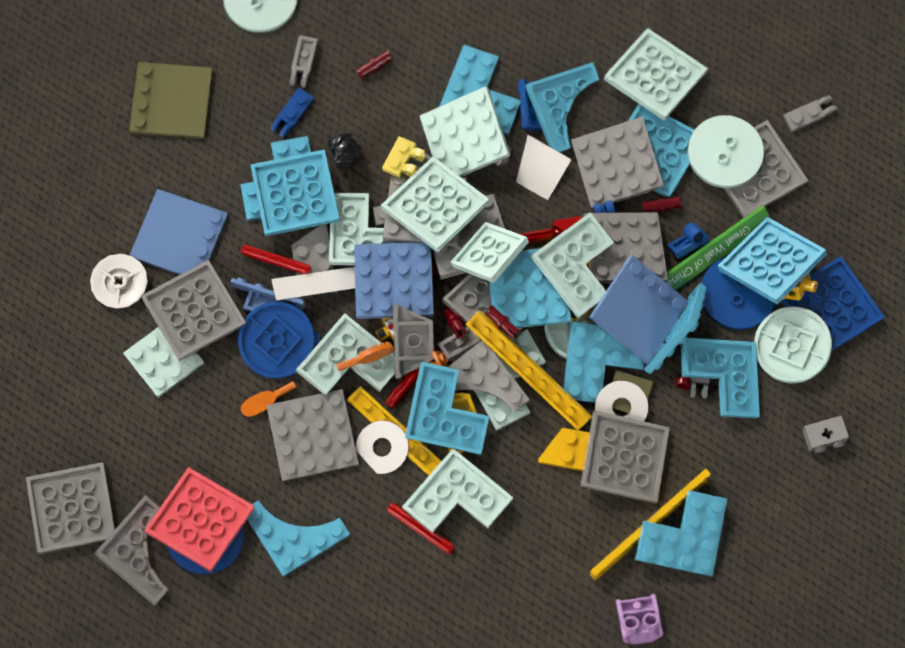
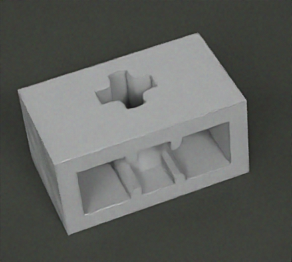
[802,416,849,453]

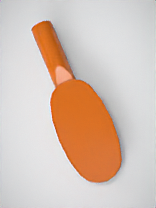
[336,342,394,371]
[241,382,297,417]

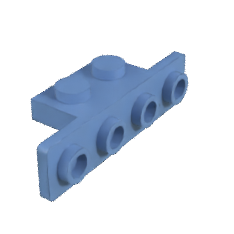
[231,278,305,312]

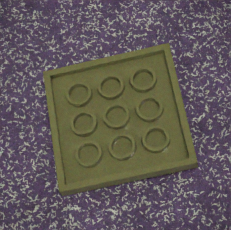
[129,62,212,139]

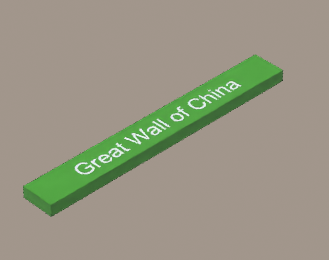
[666,206,770,290]

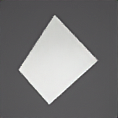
[516,135,571,200]

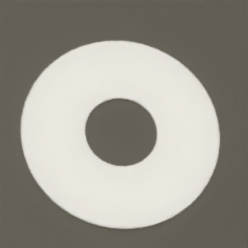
[595,381,648,421]
[356,421,408,474]

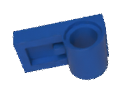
[667,223,710,259]

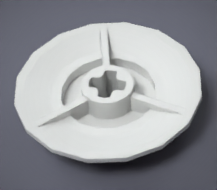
[90,254,148,309]

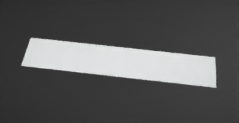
[271,267,355,300]

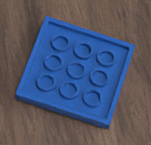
[781,256,885,351]

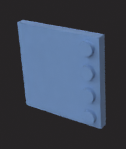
[129,189,228,275]
[589,255,689,364]

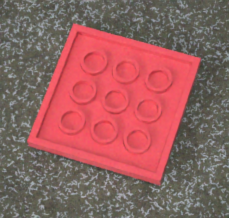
[145,467,255,572]

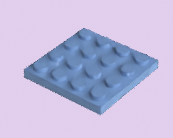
[354,243,433,319]

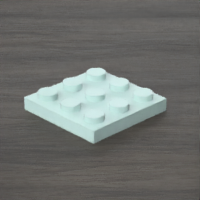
[450,222,529,283]
[123,327,204,398]

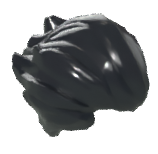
[327,133,362,169]

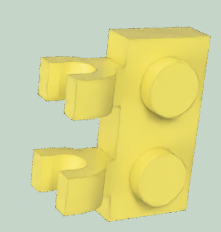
[382,137,426,178]

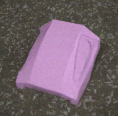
[616,594,662,644]

